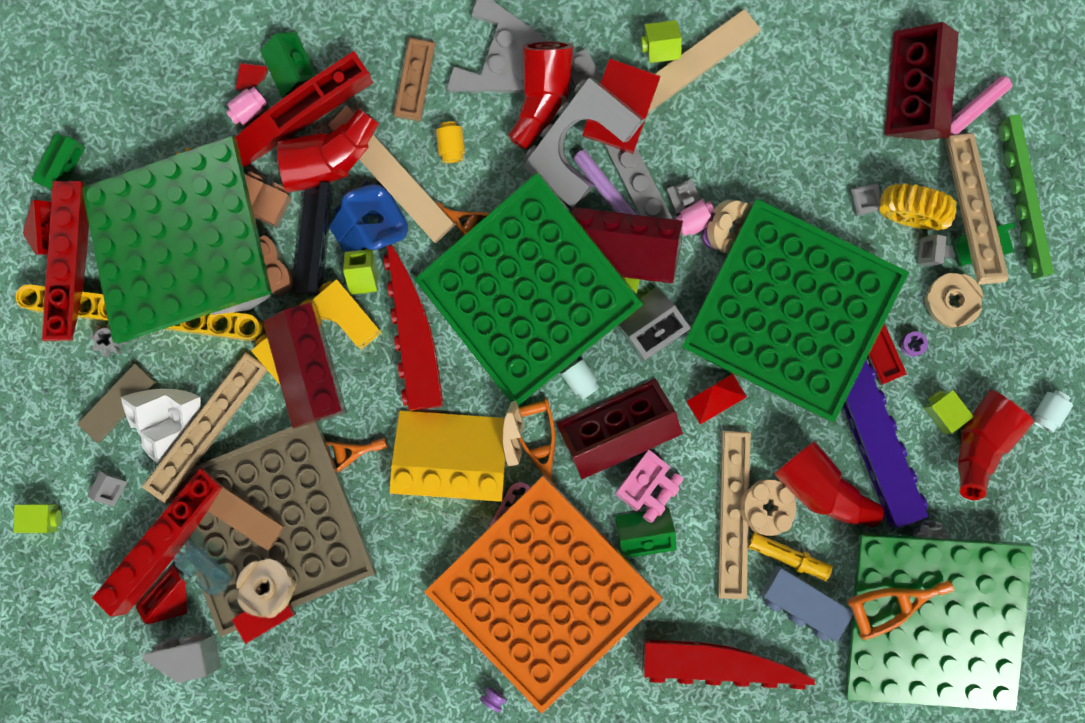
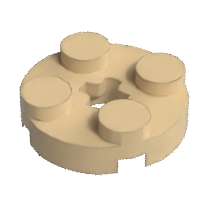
[707,199,753,254]
[924,273,983,328]
[740,480,796,536]
[236,559,296,618]

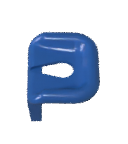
[329,184,408,254]

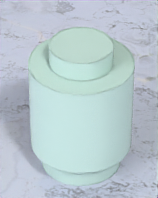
[561,359,600,400]
[1034,390,1073,433]

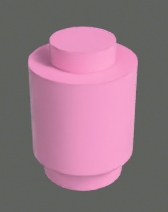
[226,87,267,126]
[675,199,716,236]

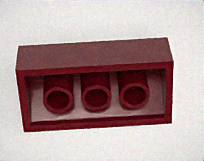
[884,22,959,141]
[572,207,683,284]
[263,302,347,429]
[556,378,683,479]

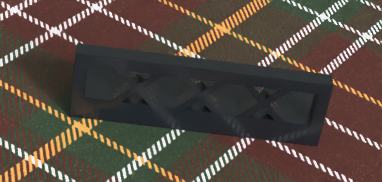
[293,182,334,296]

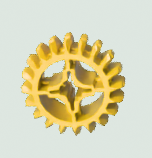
[879,183,957,230]

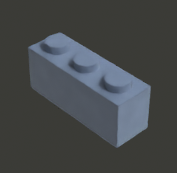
[759,566,854,642]

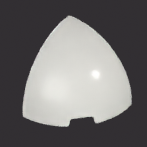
[121,389,201,465]

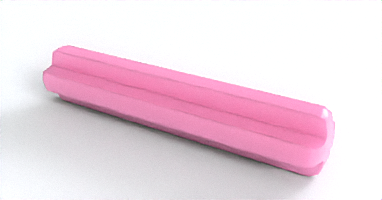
[950,76,1013,135]

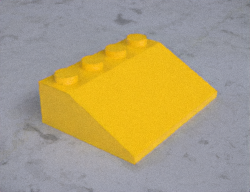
[389,411,506,501]

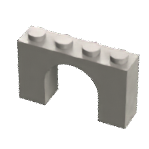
[522,78,645,208]

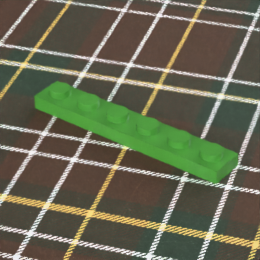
[998,114,1054,280]

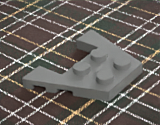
[447,0,548,93]

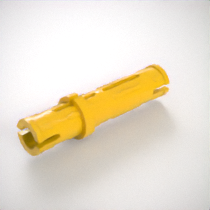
[748,532,833,582]

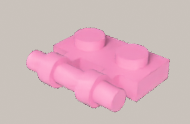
[614,450,683,523]

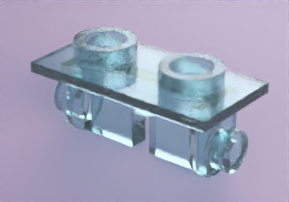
[173,541,232,597]

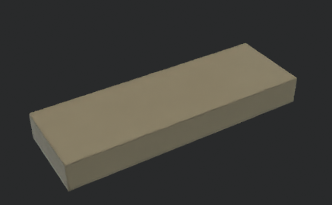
[77,364,157,443]

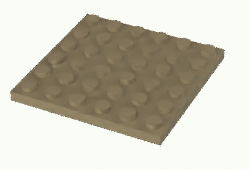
[169,422,377,637]

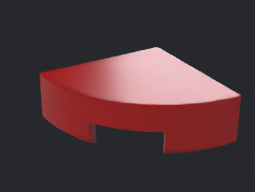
[236,63,268,92]

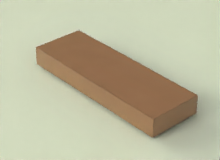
[394,38,436,122]
[208,481,286,551]

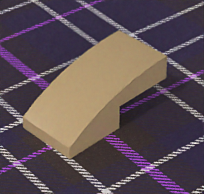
[503,401,525,467]

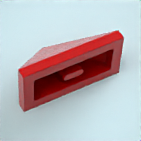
[23,200,52,255]
[686,374,747,425]
[136,565,187,625]

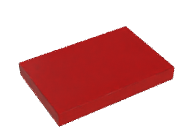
[582,58,661,154]

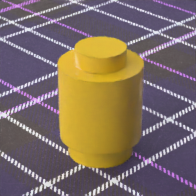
[435,122,465,163]

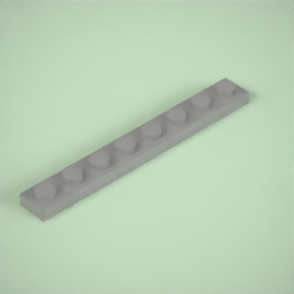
[571,49,683,239]

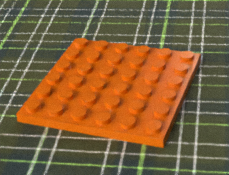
[424,475,663,714]

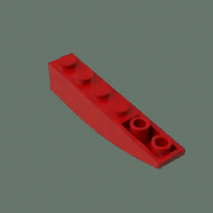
[235,51,373,168]
[42,181,89,341]
[384,246,444,411]
[92,468,222,617]
[642,639,815,689]

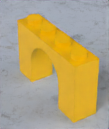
[251,279,382,386]

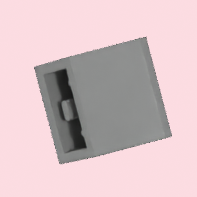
[618,287,691,362]
[143,632,221,683]

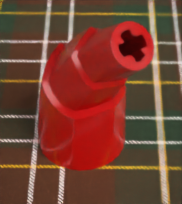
[507,41,574,151]
[277,108,380,193]
[958,390,1035,500]
[774,441,884,528]

